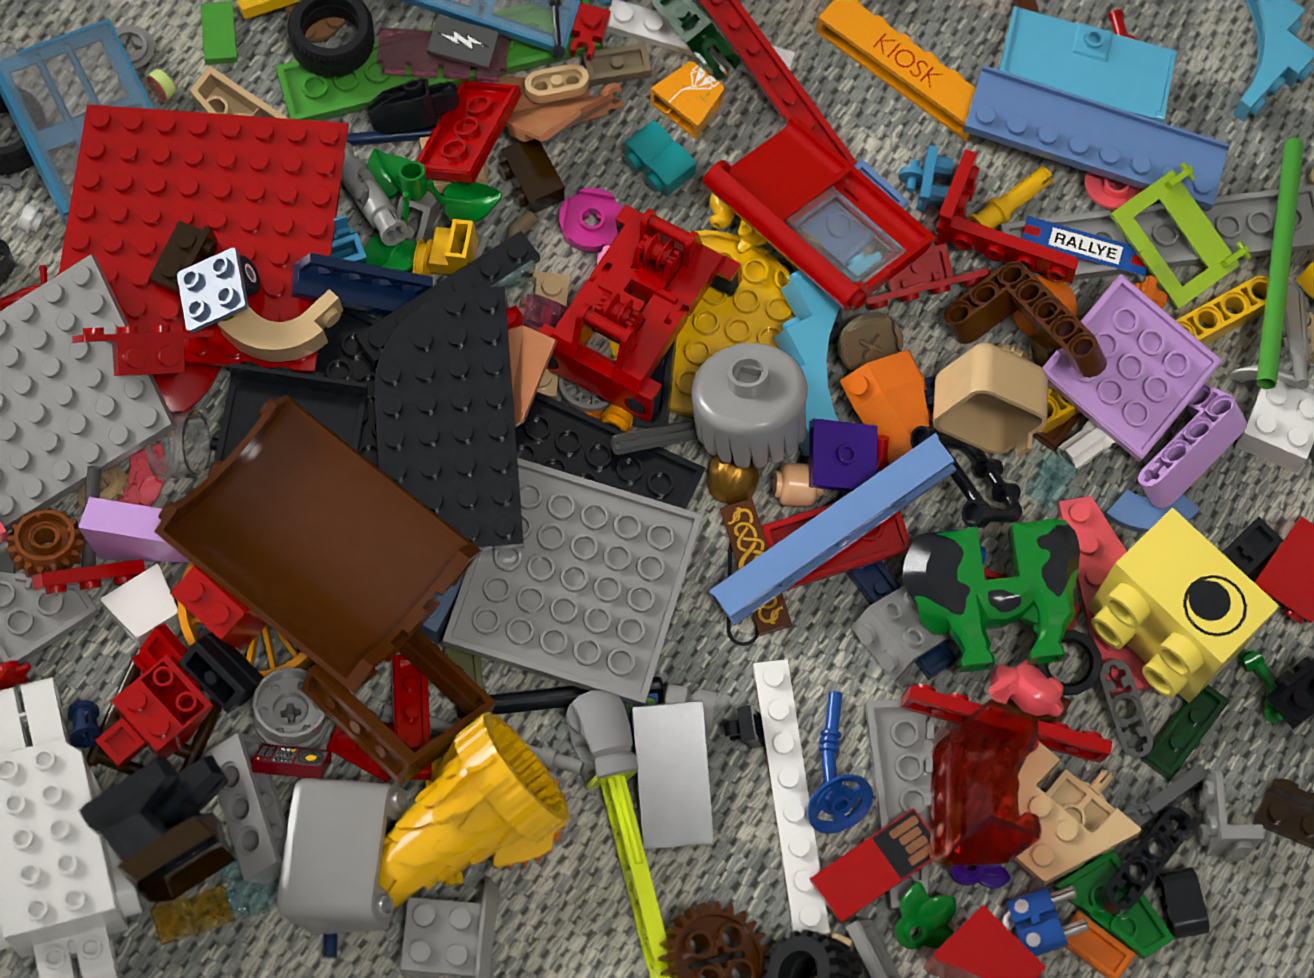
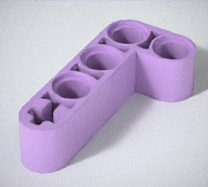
[1138,384,1247,508]

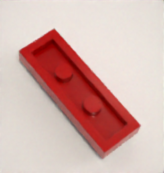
[32,559,145,595]

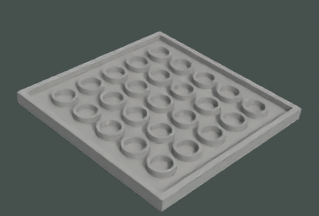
[0,254,177,532]
[442,458,703,706]

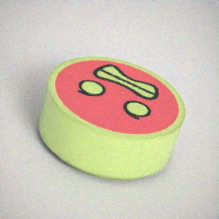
[145,69,176,102]

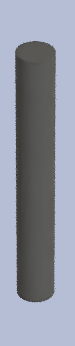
[81,466,101,567]

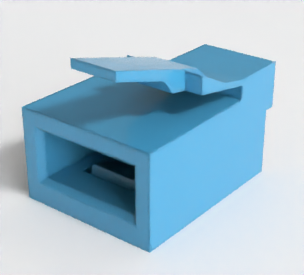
[331,215,367,264]

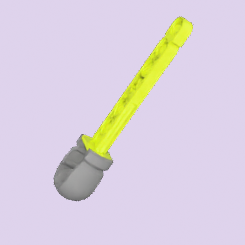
[566,690,670,978]

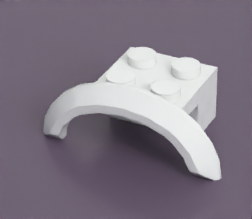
[1228,365,1314,473]

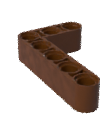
[944,261,1107,378]

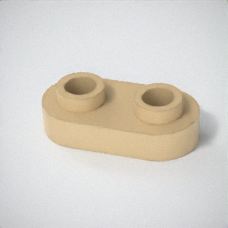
[525,64,589,103]

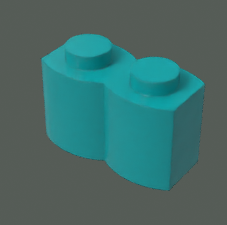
[623,120,696,197]

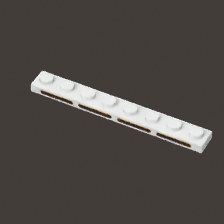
[753,659,830,935]

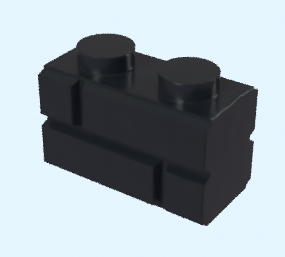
[178,632,265,714]

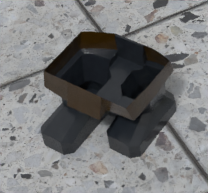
[79,755,236,902]

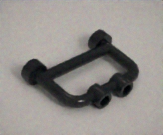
[910,426,1023,528]

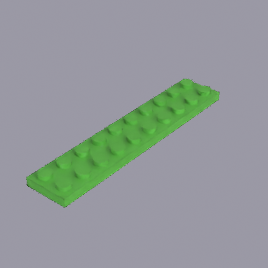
[275,0,603,121]

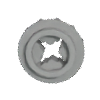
[103,25,155,71]

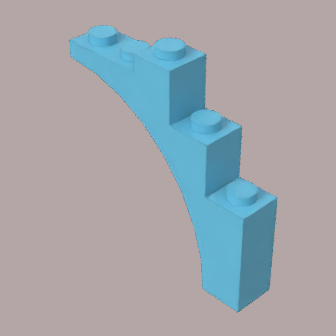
[1233,0,1314,122]
[774,252,885,457]

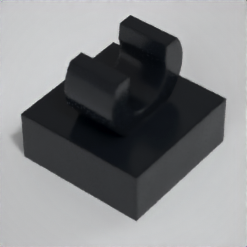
[723,705,764,749]

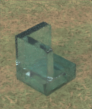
[1025,452,1079,512]

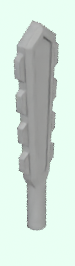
[1282,280,1312,389]

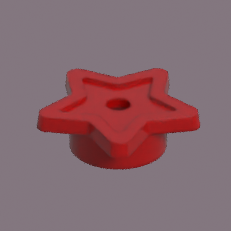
[0,660,31,690]

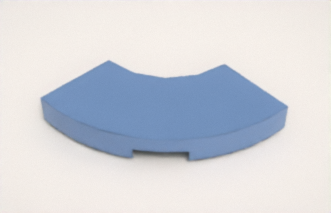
[1105,489,1201,533]

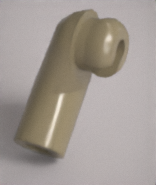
[507,210,537,239]

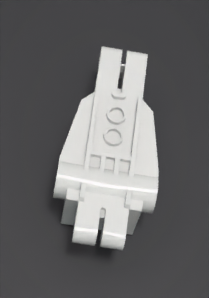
[0,677,143,978]

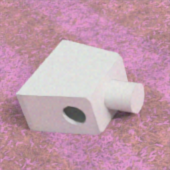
[100,564,180,647]

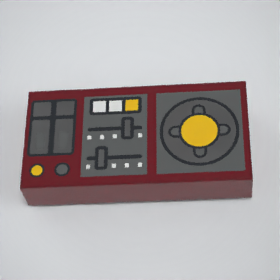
[251,744,332,779]

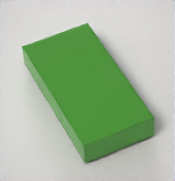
[200,1,238,65]

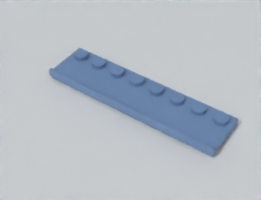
[963,66,1230,211]

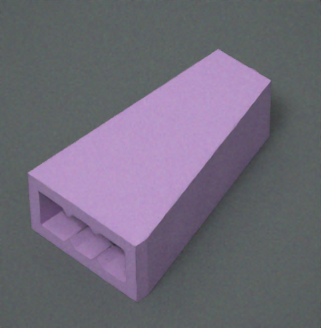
[78,497,192,563]

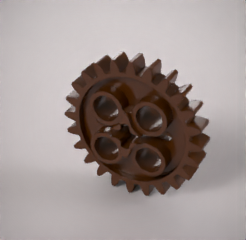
[658,901,771,978]

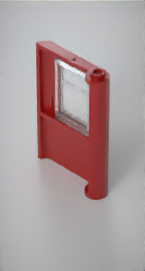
[703,116,936,311]

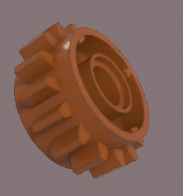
[7,508,84,578]

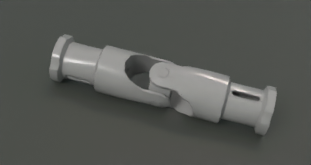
[341,142,409,246]

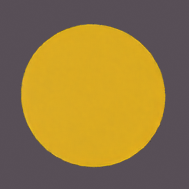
[608,230,795,418]

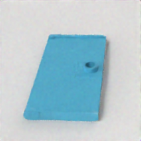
[998,6,1177,123]

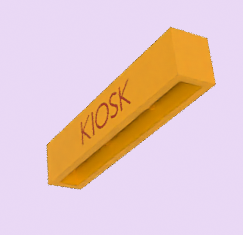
[815,0,976,142]

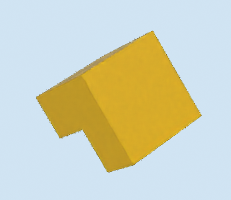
[428,219,479,275]

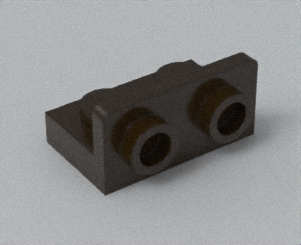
[149,221,218,295]
[1253,779,1314,849]

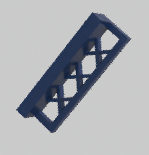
[292,253,433,315]

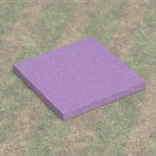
[1042,274,1223,462]

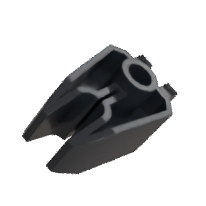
[368,78,459,134]

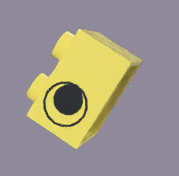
[1087,507,1279,703]

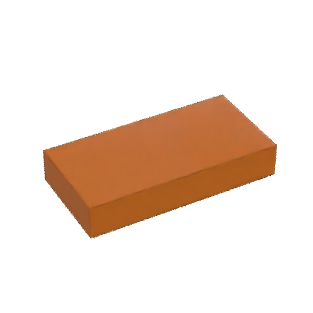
[1065,911,1136,978]

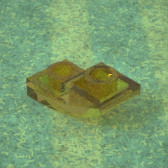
[150,886,236,945]

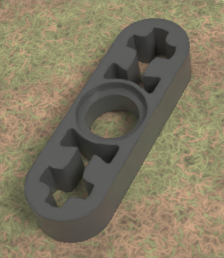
[1100,659,1153,758]

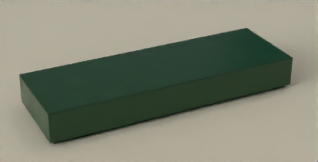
[1141,685,1230,782]

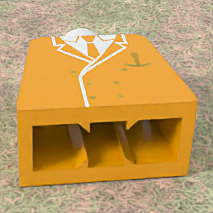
[650,62,727,140]

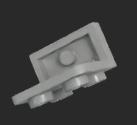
[851,585,951,681]
[1195,771,1264,862]

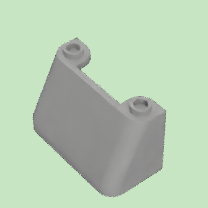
[277,778,407,935]

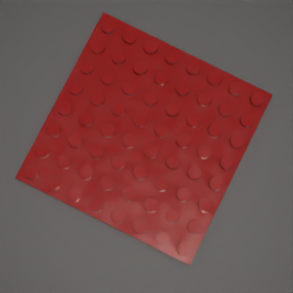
[58,104,349,373]

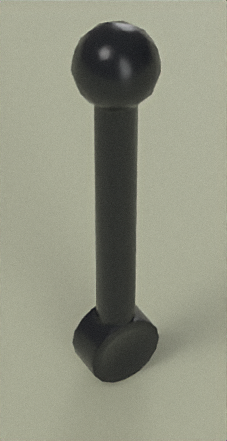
[549,0,565,59]

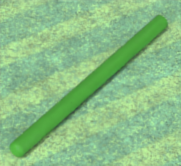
[1256,137,1304,389]

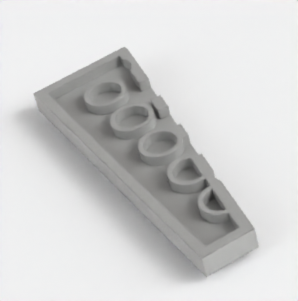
[865,699,935,911]

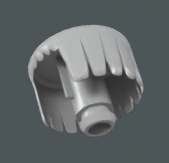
[692,343,808,468]

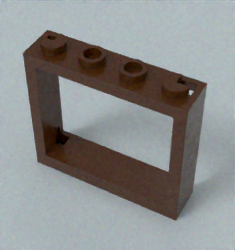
[301,630,496,786]

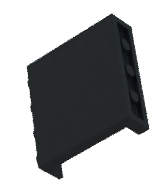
[208,361,368,477]

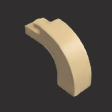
[217,289,343,362]

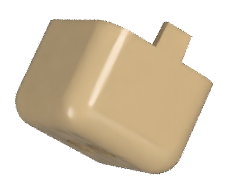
[933,342,1048,457]

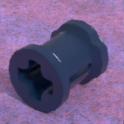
[67,700,102,748]

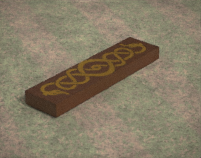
[720,498,792,636]

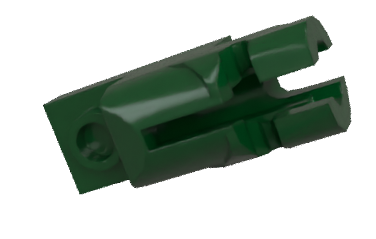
[651,0,740,80]

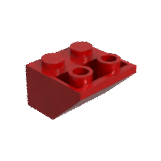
[111,654,213,759]

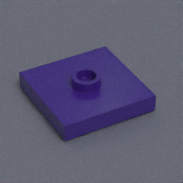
[809,418,877,492]

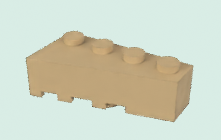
[189,65,288,119]

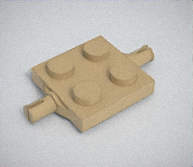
[1045,769,1116,833]

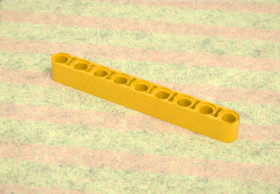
[1037,276,1268,433]

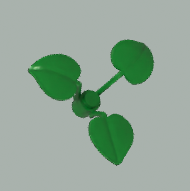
[364,148,502,272]

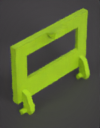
[1109,162,1252,310]

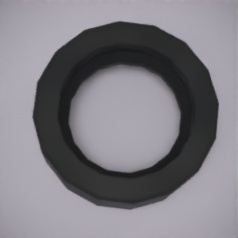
[1036,630,1102,696]

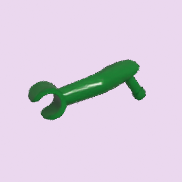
[1238,649,1284,723]

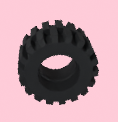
[762,929,862,978]

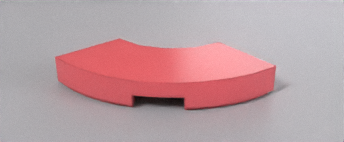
[116,443,166,507]

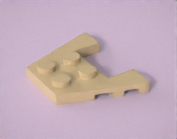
[990,739,1142,886]

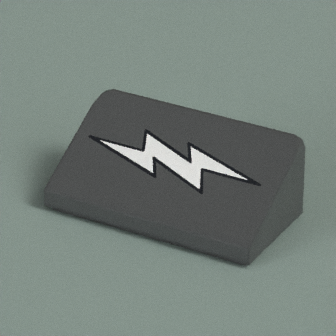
[427,16,499,70]

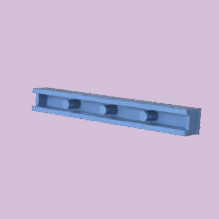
[709,433,956,626]

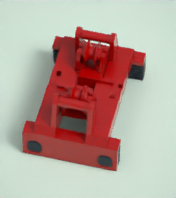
[539,204,742,423]

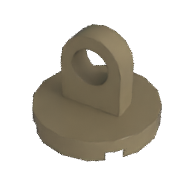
[837,312,904,371]

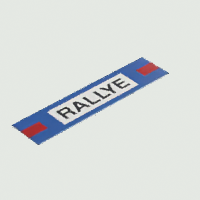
[1022,216,1146,276]

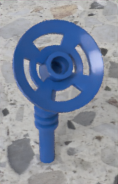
[807,691,873,834]

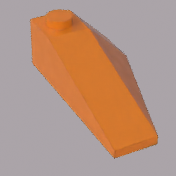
[840,350,942,491]

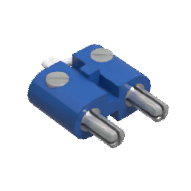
[1003,886,1089,957]

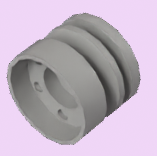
[253,667,328,749]

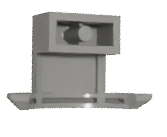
[400,877,500,978]

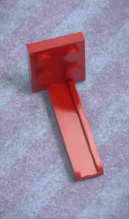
[934,149,1078,284]

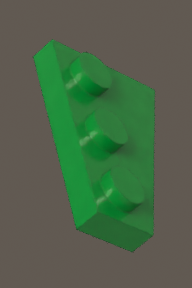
[1052,850,1175,960]

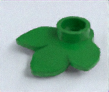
[895,882,956,949]

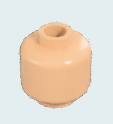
[773,463,823,507]

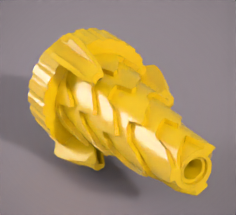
[378,712,569,910]

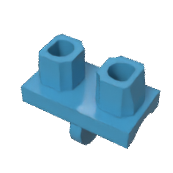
[898,145,954,212]

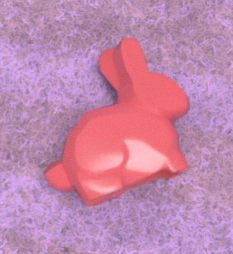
[988,659,1064,717]

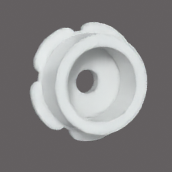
[17,203,45,235]

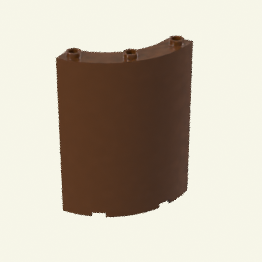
[154,395,482,693]

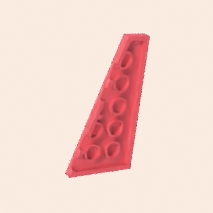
[1057,496,1153,697]

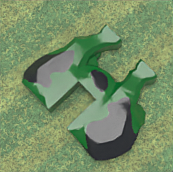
[902,519,1080,673]

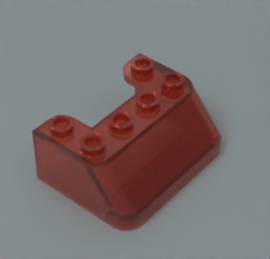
[930,699,1042,867]

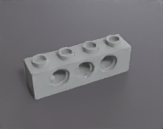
[206,733,288,885]

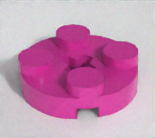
[559,188,622,252]

